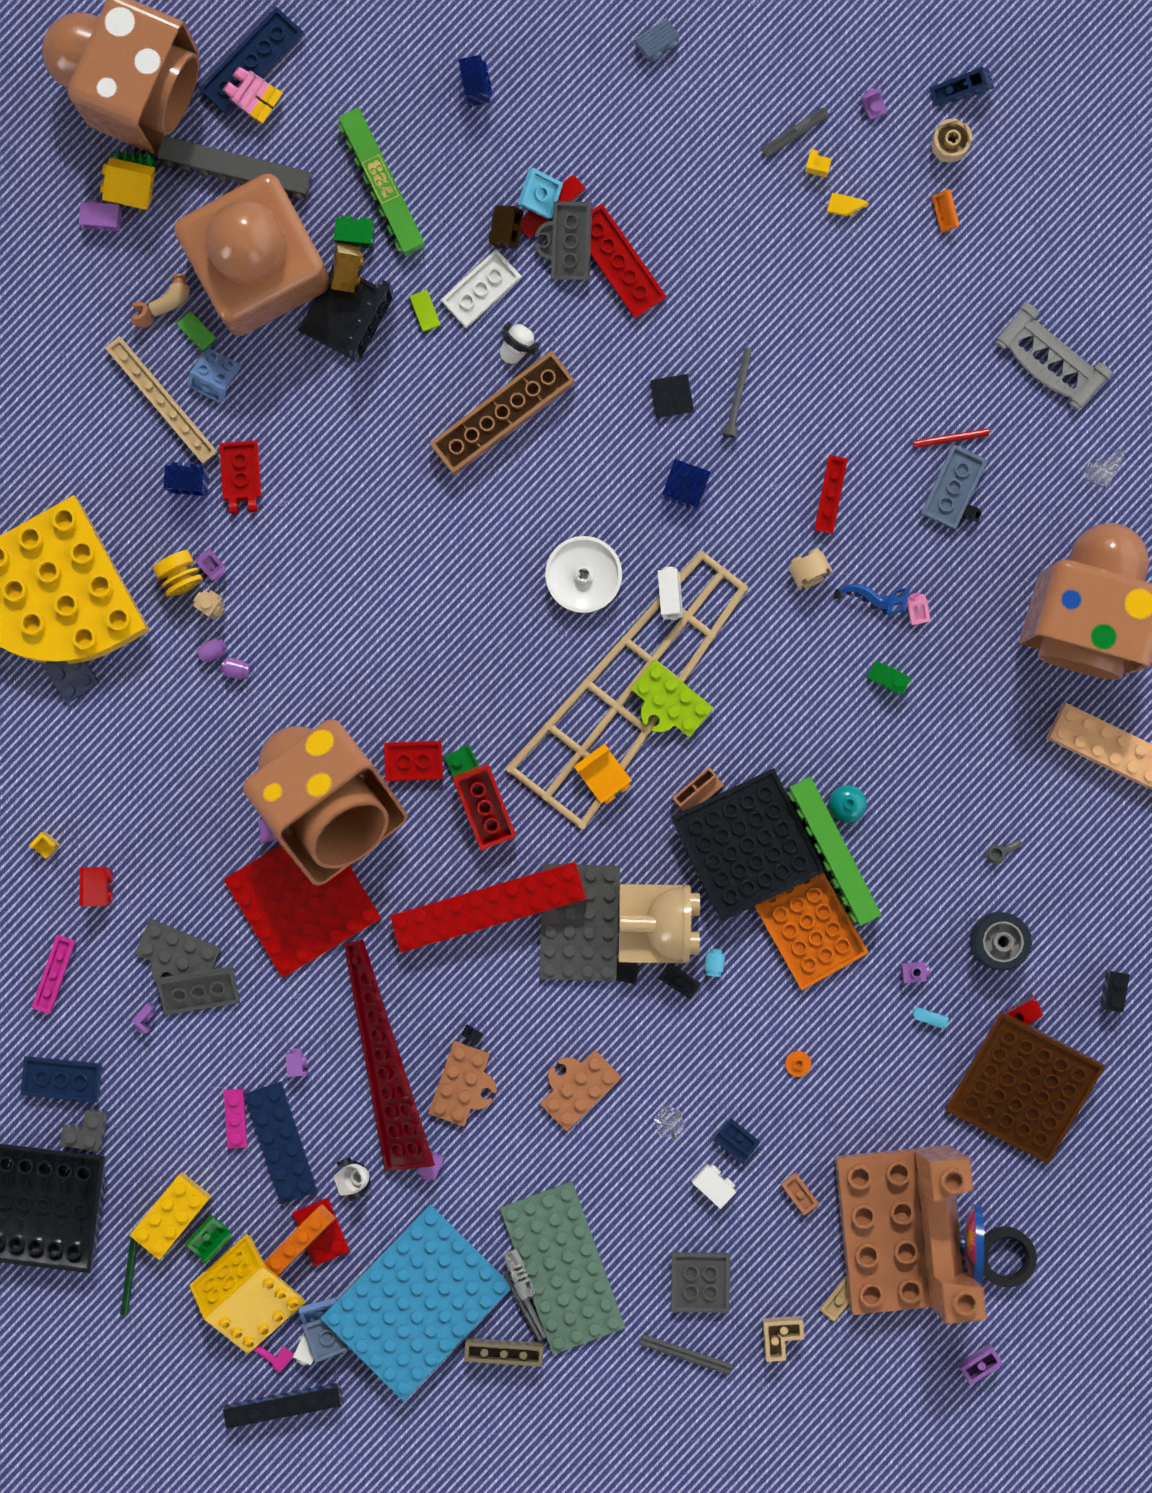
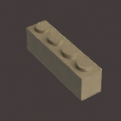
[464,1338,544,1367]

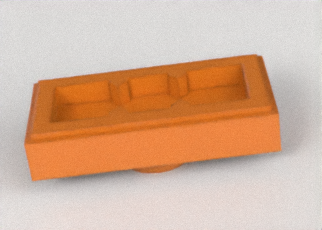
[932,189,960,233]

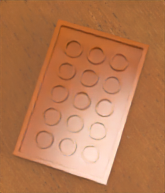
[754,873,869,990]

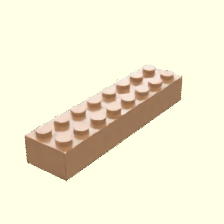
[430,350,575,476]

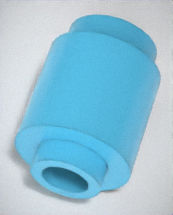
[704,949,725,977]

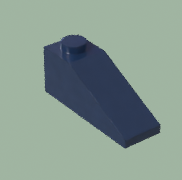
[930,67,994,106]

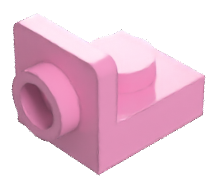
[907,593,930,625]

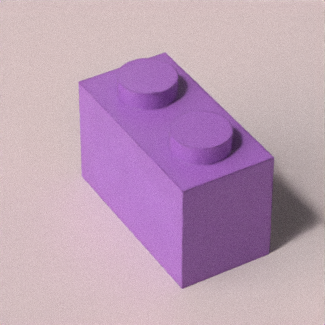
[79,199,122,232]
[957,1343,1003,1385]

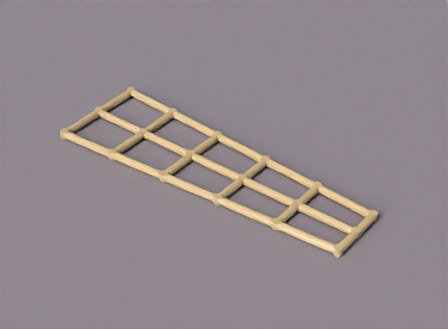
[506,551,748,829]

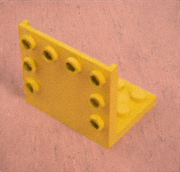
[189,1234,306,1354]

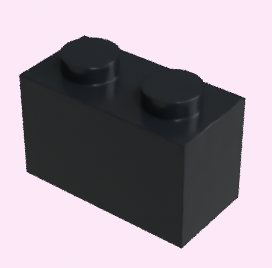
[1100,970,1130,1013]

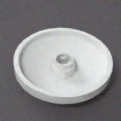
[545,536,622,613]

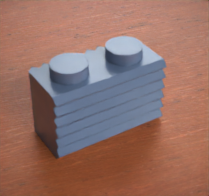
[635,17,679,62]

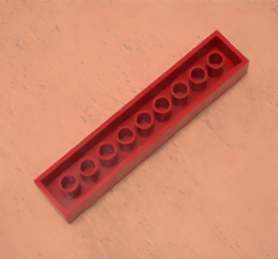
[390,862,587,953]

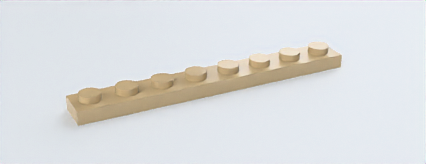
[105,336,218,465]

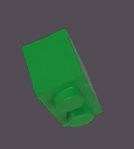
[333,215,375,248]

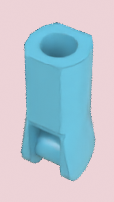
[912,1007,949,1029]

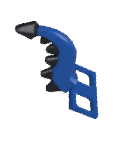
[833,584,910,616]

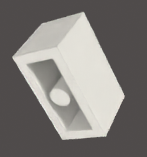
[691,1164,736,1209]

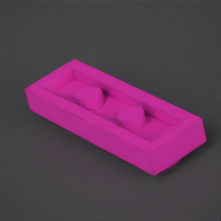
[224,1089,248,1149]

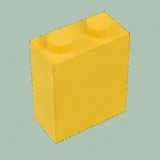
[100,157,155,210]

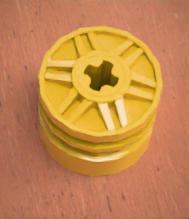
[152,550,203,597]

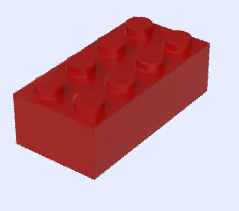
[452,762,517,850]

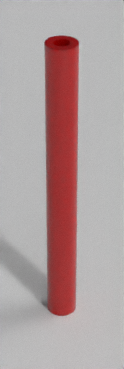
[913,428,989,448]

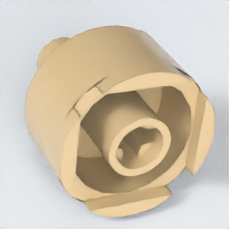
[931,118,972,162]
[789,548,833,590]

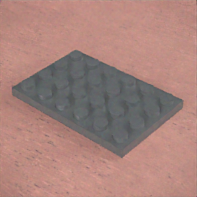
[539,863,620,981]

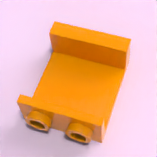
[574,743,632,804]

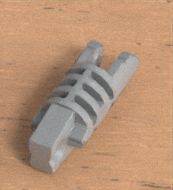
[504,1249,535,1301]

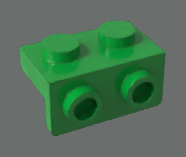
[185,1215,231,1264]

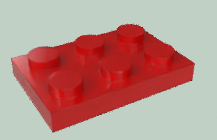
[384,741,443,781]
[292,1197,350,1266]

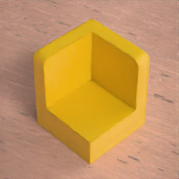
[805,149,831,178]
[29,832,60,859]

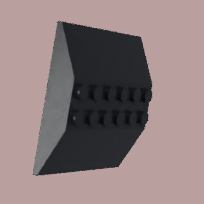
[0,1143,105,1273]

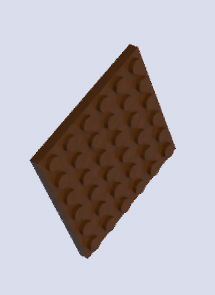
[945,1011,1105,1164]

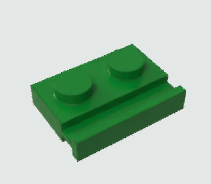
[444,745,479,775]

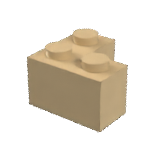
[762,1316,804,1362]

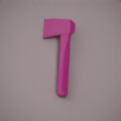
[253,1345,294,1371]

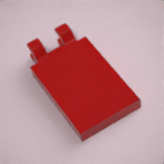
[219,440,262,514]

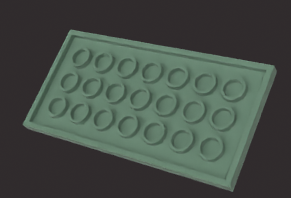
[500,1181,626,1355]

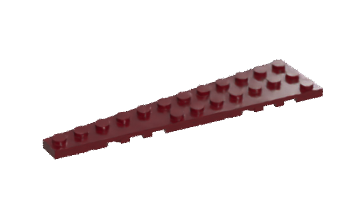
[344,940,435,1172]

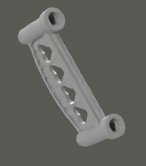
[996,302,1113,410]

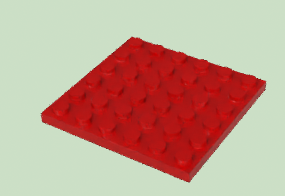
[223,845,381,978]

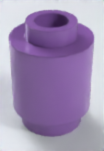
[197,637,227,662]
[221,657,251,680]

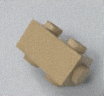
[193,590,225,620]

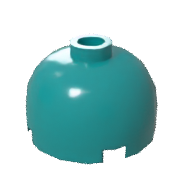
[828,785,867,823]

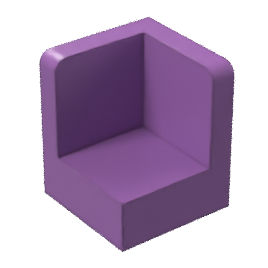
[258,820,278,843]

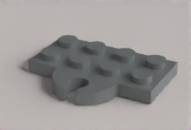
[534,201,592,280]
[135,918,222,981]

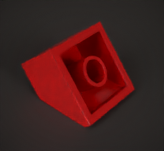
[79,867,113,906]

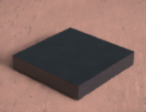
[650,374,694,419]

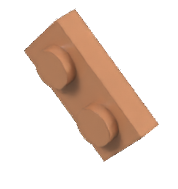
[780,1172,819,1215]

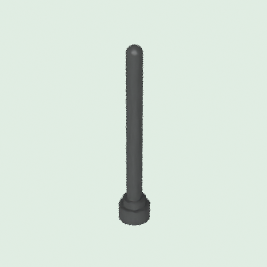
[722,348,752,438]

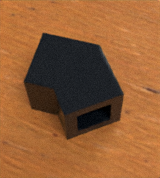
[962,505,982,522]
[461,1024,484,1044]

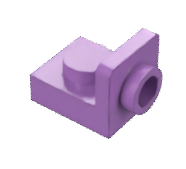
[861,88,888,121]
[132,1002,155,1034]

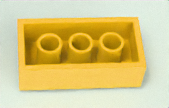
[129,1172,212,1260]

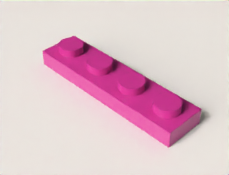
[31,935,76,1014]

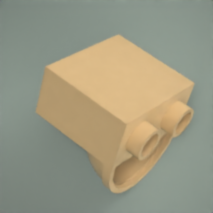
[618,884,700,963]

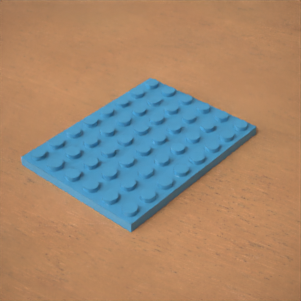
[321,1204,511,1401]

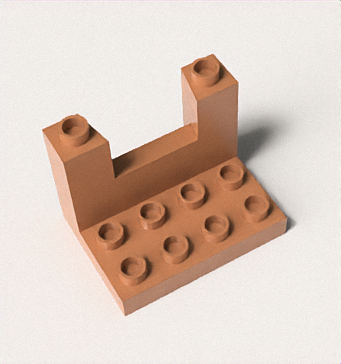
[835,1145,986,1324]

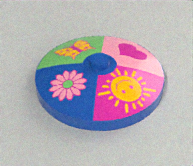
[960,1204,984,1284]

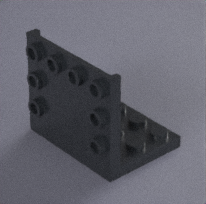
[298,263,394,363]

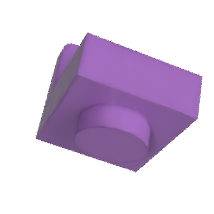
[195,548,226,581]

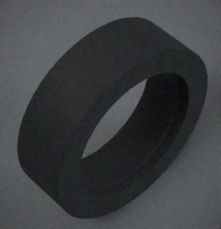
[983,1226,1037,1287]

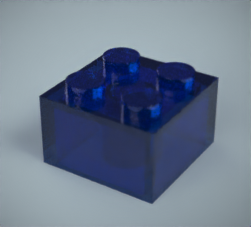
[458,54,493,107]
[661,459,711,510]
[163,462,209,496]

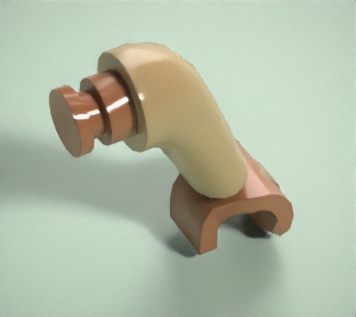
[131,273,190,328]

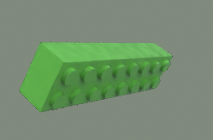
[786,776,882,925]

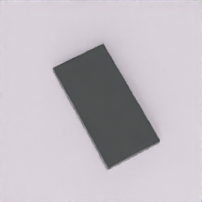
[156,966,240,1016]

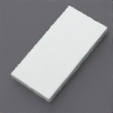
[440,249,522,329]

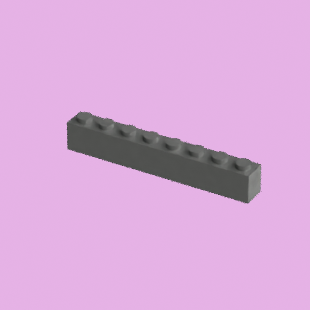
[157,136,312,200]

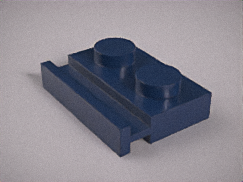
[713,1117,761,1164]

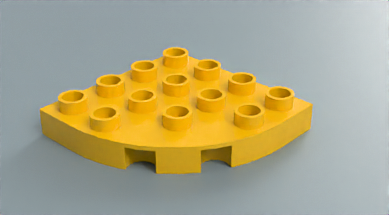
[0,495,150,664]

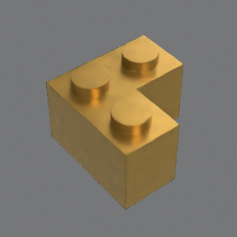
[331,241,364,293]

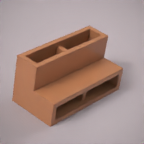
[672,767,724,811]

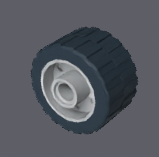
[970,912,1032,971]

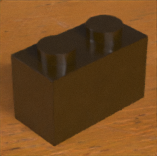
[489,205,524,249]

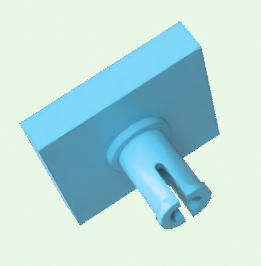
[518,168,563,219]

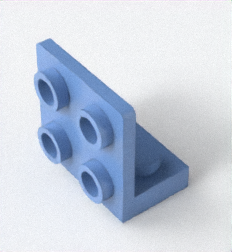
[187,348,241,404]

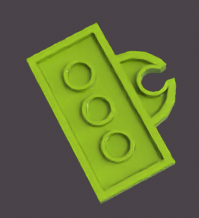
[630,659,714,738]

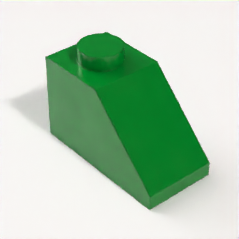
[866,661,911,696]

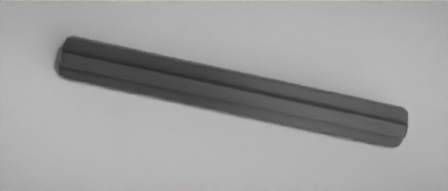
[640,1334,733,1375]

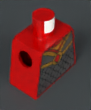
[1006,994,1043,1024]

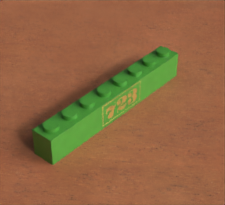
[337,107,426,257]

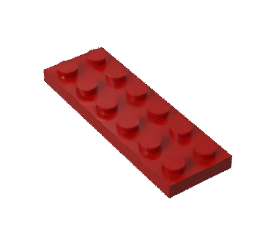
[590,203,667,319]

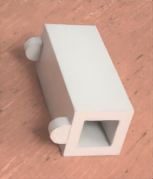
[658,567,683,620]

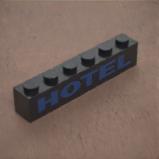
[223,1382,343,1429]

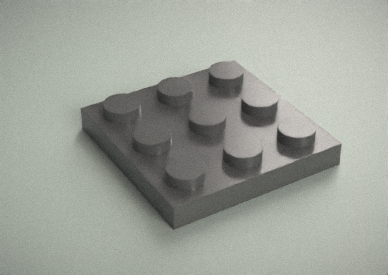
[671,1252,730,1313]

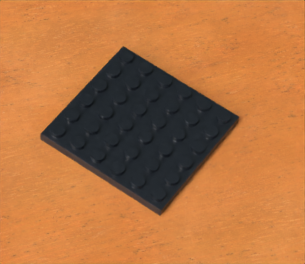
[670,768,825,922]

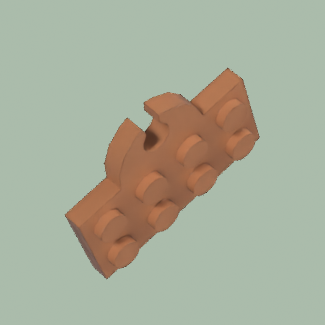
[428,1040,497,1127]
[540,1049,622,1131]

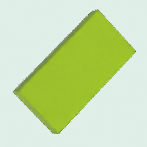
[410,290,441,332]

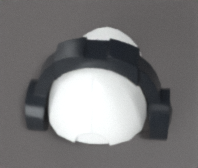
[500,321,541,364]
[334,1158,371,1201]

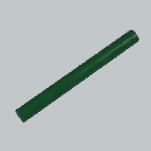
[120,1237,138,1315]

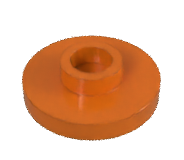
[785,1051,811,1077]

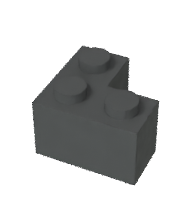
[60,1108,109,1152]

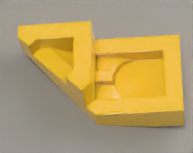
[827,193,869,217]

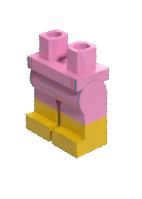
[223,67,283,123]

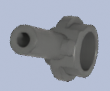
[986,839,1023,864]

